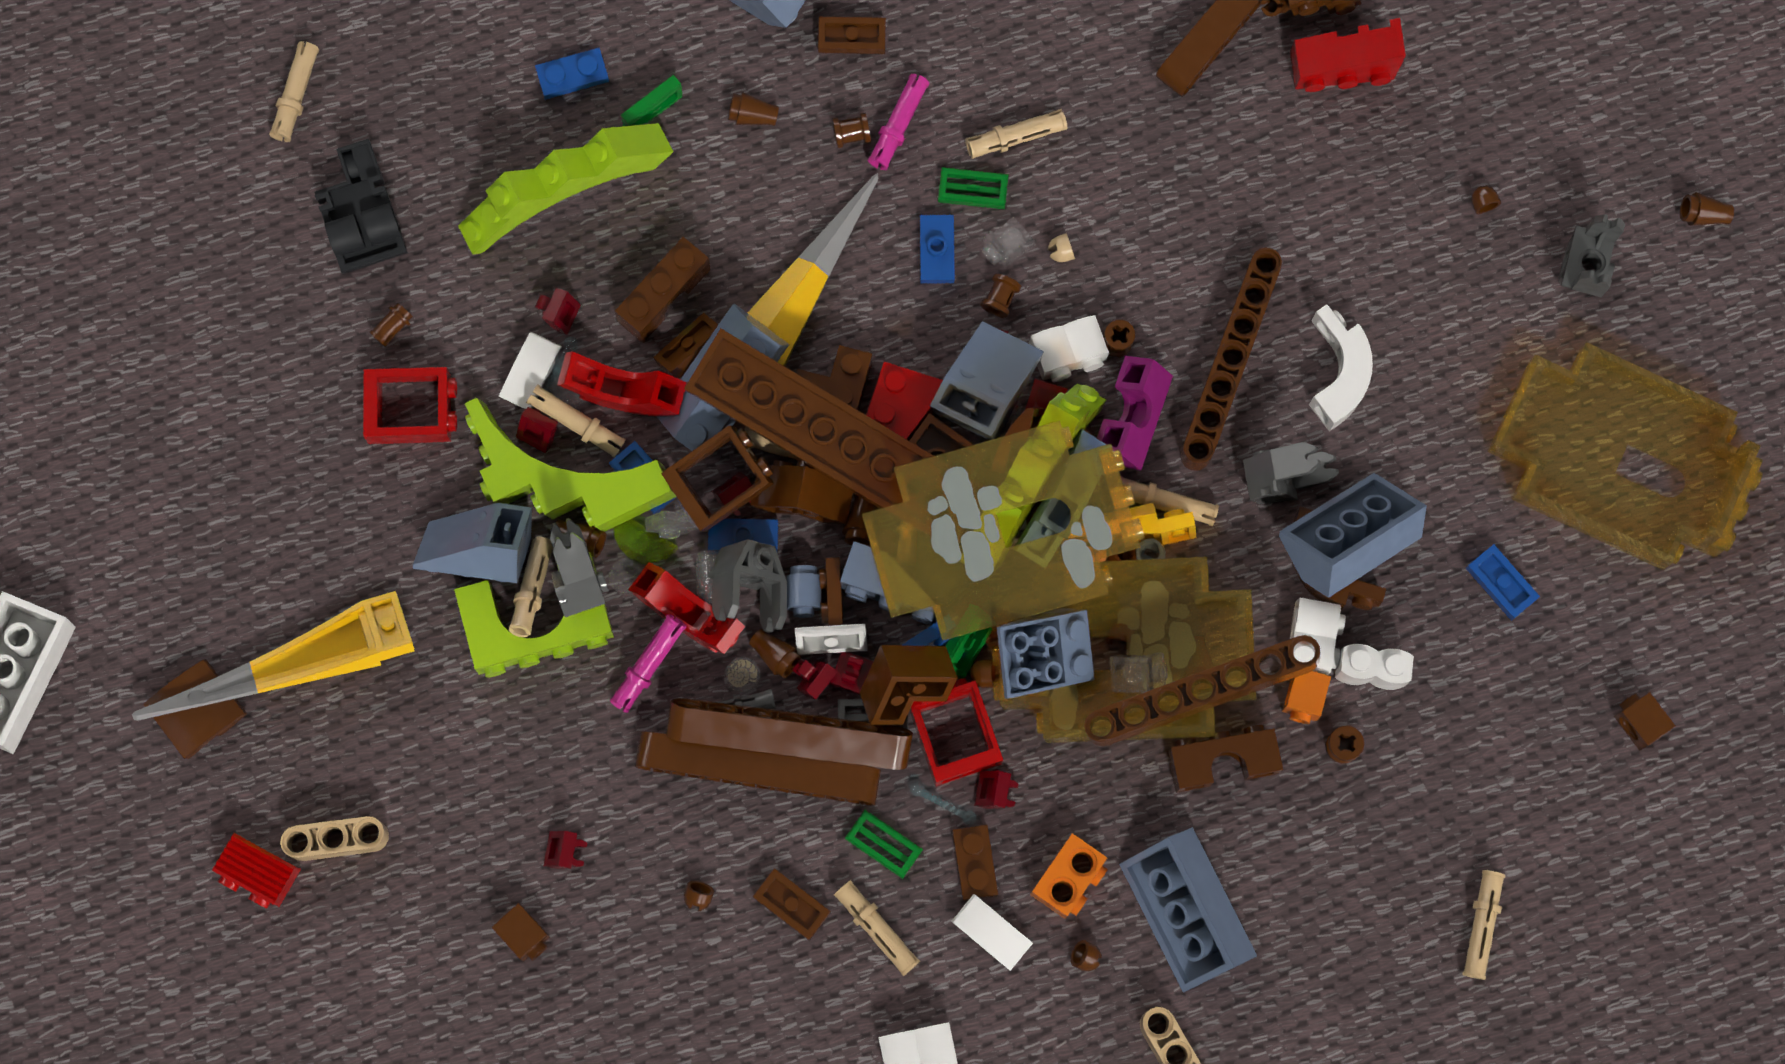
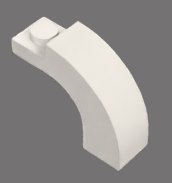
[1309,304,1373,432]

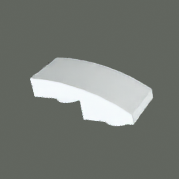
[499,332,562,409]
[952,894,1033,971]

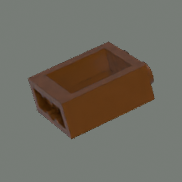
[661,425,774,531]

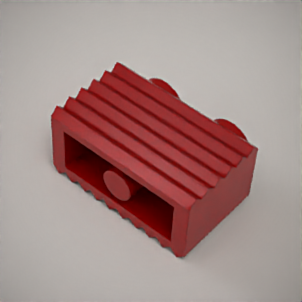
[212,833,301,909]

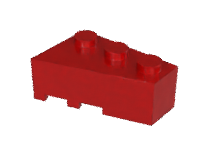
[1290,18,1406,92]

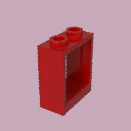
[363,367,457,444]
[910,678,1003,787]

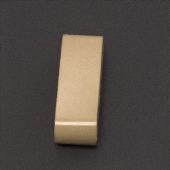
[280,816,389,861]
[1140,1007,1201,1064]

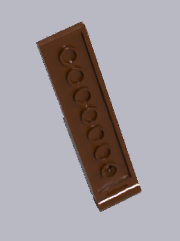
[684,328,985,543]

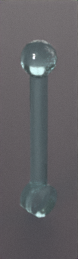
[538,337,578,401]
[910,782,976,825]

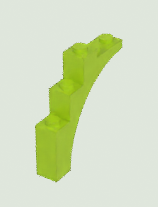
[458,123,674,255]
[959,383,1106,579]
[465,398,677,532]

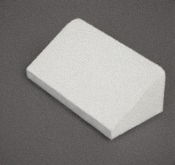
[795,624,867,655]

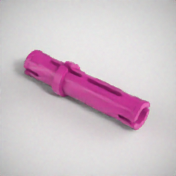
[868,74,929,171]
[610,614,687,713]

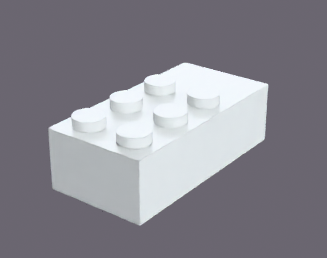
[0,591,76,754]

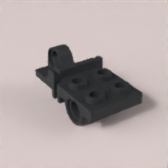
[314,139,408,274]

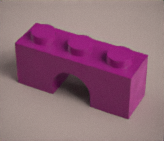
[1097,356,1173,470]

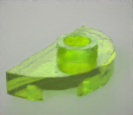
[614,519,678,564]

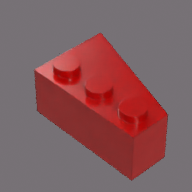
[866,362,943,441]

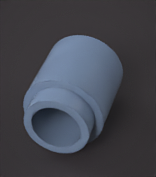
[786,565,821,618]

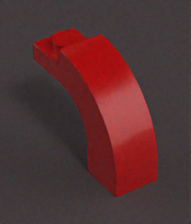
[557,351,687,417]
[628,562,745,654]

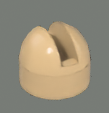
[1048,233,1075,262]

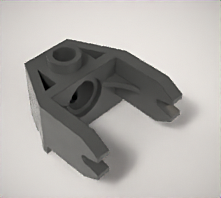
[1558,214,1625,298]
[1243,442,1339,505]
[550,518,609,617]
[708,539,787,632]

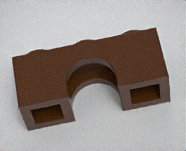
[615,237,711,343]
[1168,725,1283,793]

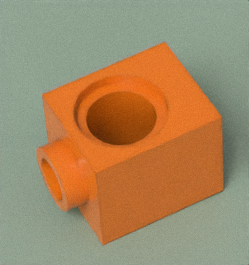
[1282,671,1331,724]

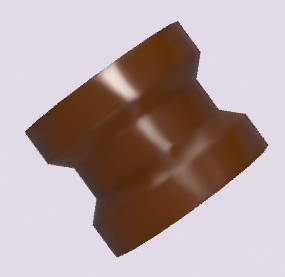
[1325,726,1365,764]

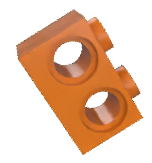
[1030,833,1108,919]

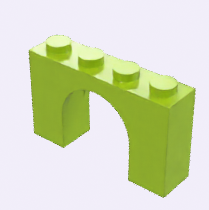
[454,552,614,677]

